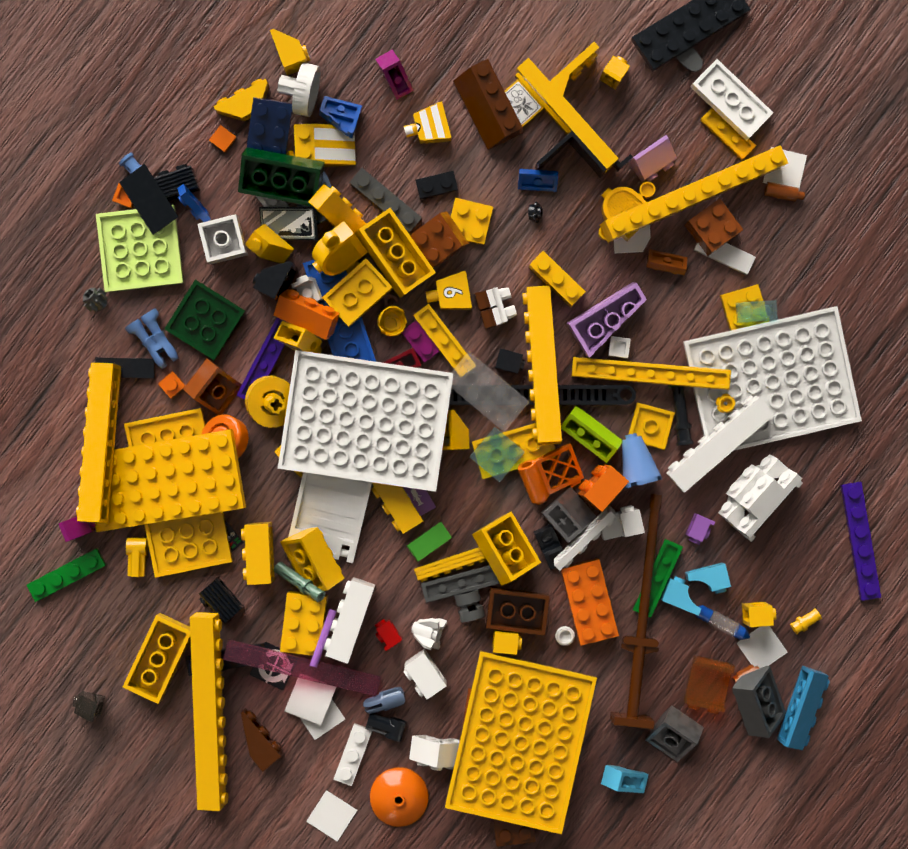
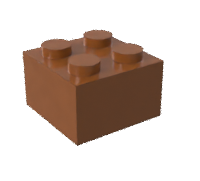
[685,198,743,257]
[410,211,469,268]

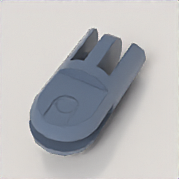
[363,687,405,714]

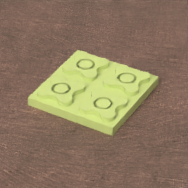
[96,205,184,292]

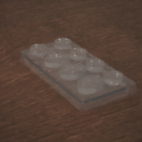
[451,351,529,432]

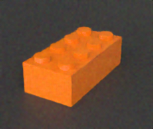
[578,464,629,512]
[560,558,619,646]

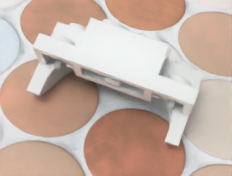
[718,454,803,542]

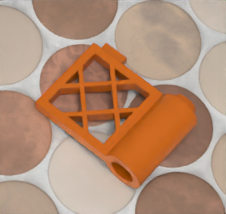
[517,443,584,505]

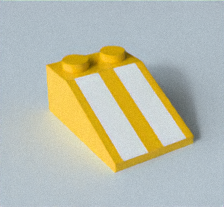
[294,124,356,167]

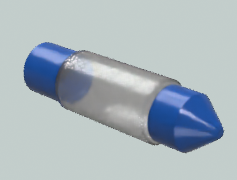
[696,605,750,640]

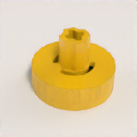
[245,375,290,428]

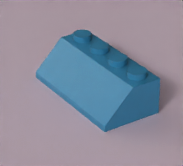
[777,665,829,750]

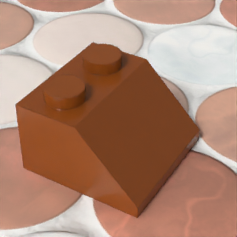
[183,358,242,415]

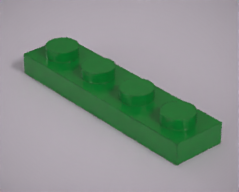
[632,539,683,618]
[27,548,106,602]

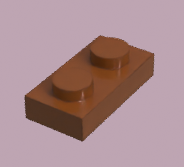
[646,249,688,276]

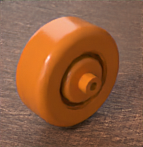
[202,414,249,458]

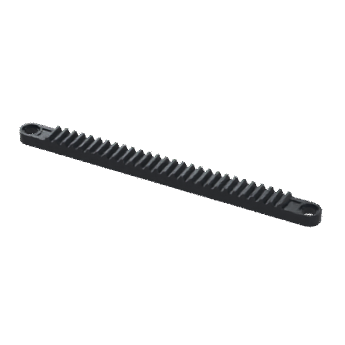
[449,385,636,405]

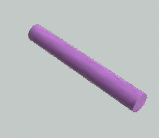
[310,609,337,668]

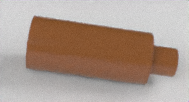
[764,182,805,202]

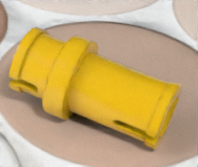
[790,609,822,634]

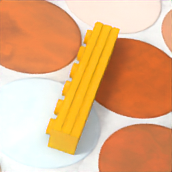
[414,547,486,582]

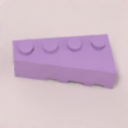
[566,282,647,358]

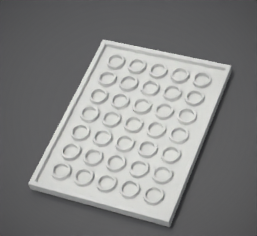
[683,306,862,451]
[278,350,453,492]

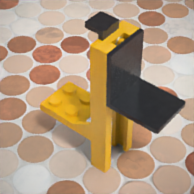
[515,42,633,178]

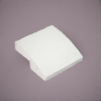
[284,673,336,726]

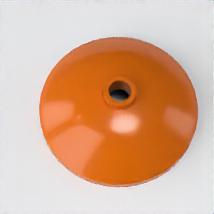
[370,767,429,827]

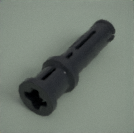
[672,386,694,446]

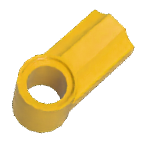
[126,538,149,577]

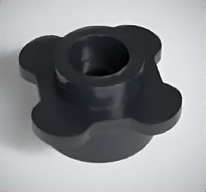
[528,202,543,223]

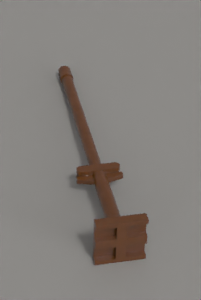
[610,494,662,729]

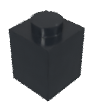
[495,348,526,374]

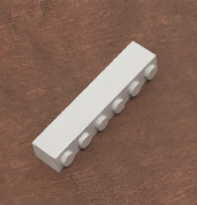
[666,396,774,493]

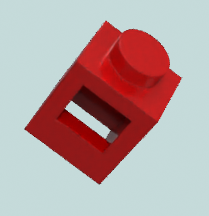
[375,618,403,651]

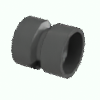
[454,589,485,622]

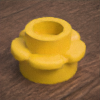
[716,394,735,413]

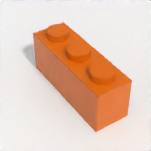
[273,289,340,340]

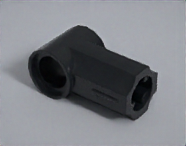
[365,713,407,742]

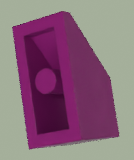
[375,50,414,100]
[58,517,96,542]

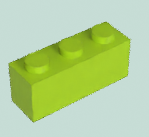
[561,405,622,463]

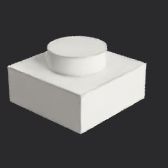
[608,336,631,358]

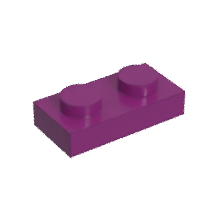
[402,320,440,363]

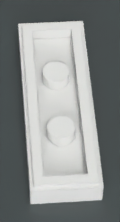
[694,243,756,275]

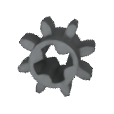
[83,287,108,312]

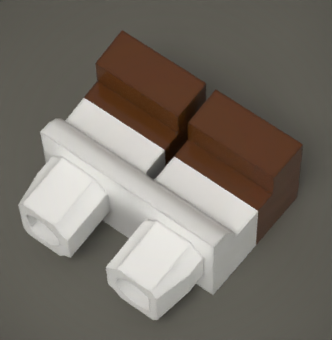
[474,287,517,330]

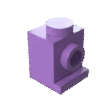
[685,513,715,545]

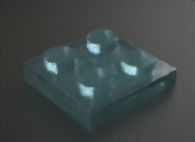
[470,427,525,482]

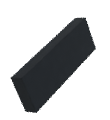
[95,357,155,379]

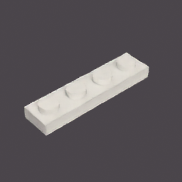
[554,506,616,570]

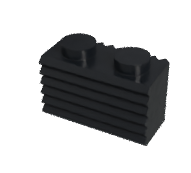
[154,164,200,201]
[199,577,244,624]

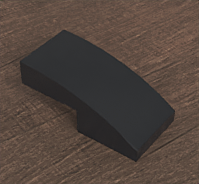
[533,524,563,570]

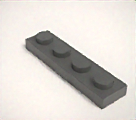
[349,168,422,233]
[421,565,500,603]

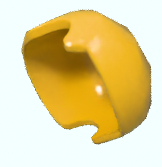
[377,306,407,337]

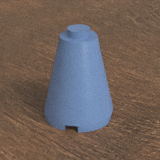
[622,433,662,489]

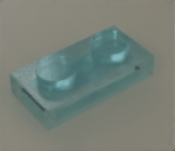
[736,300,778,323]

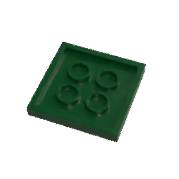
[164,279,246,361]

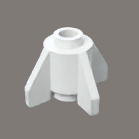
[412,618,447,650]

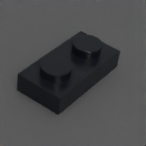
[416,171,458,200]

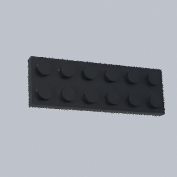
[631,0,751,72]

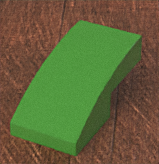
[407,522,452,562]

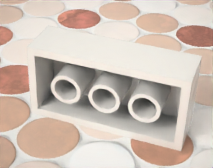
[323,577,375,664]

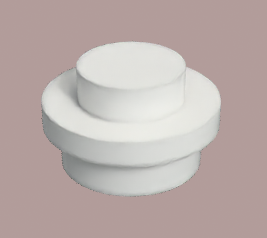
[555,626,575,646]

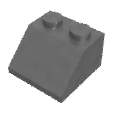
[645,705,704,762]

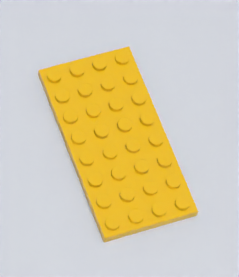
[124,408,233,578]
[95,429,246,532]

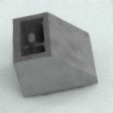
[541,487,596,543]

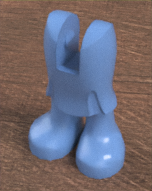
[125,308,178,369]

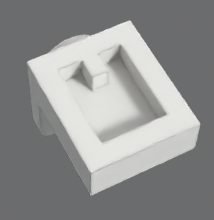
[291,275,323,303]

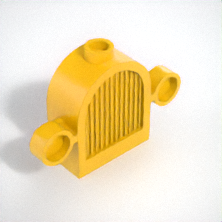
[598,181,655,241]
[312,221,368,276]

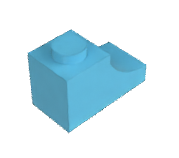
[684,563,731,594]
[660,576,701,616]
[601,765,649,793]

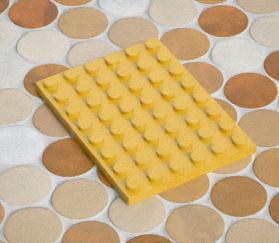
[445,651,597,834]

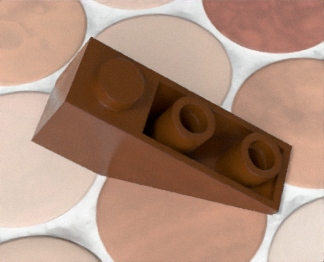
[241,708,283,772]

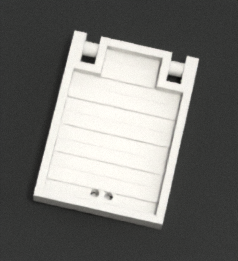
[289,472,372,563]

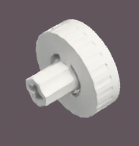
[277,63,321,117]

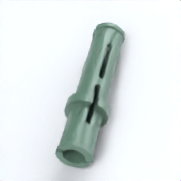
[274,562,325,602]

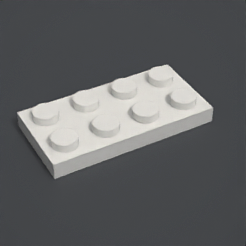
[690,59,773,141]

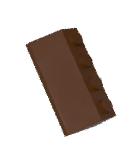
[453,58,523,150]

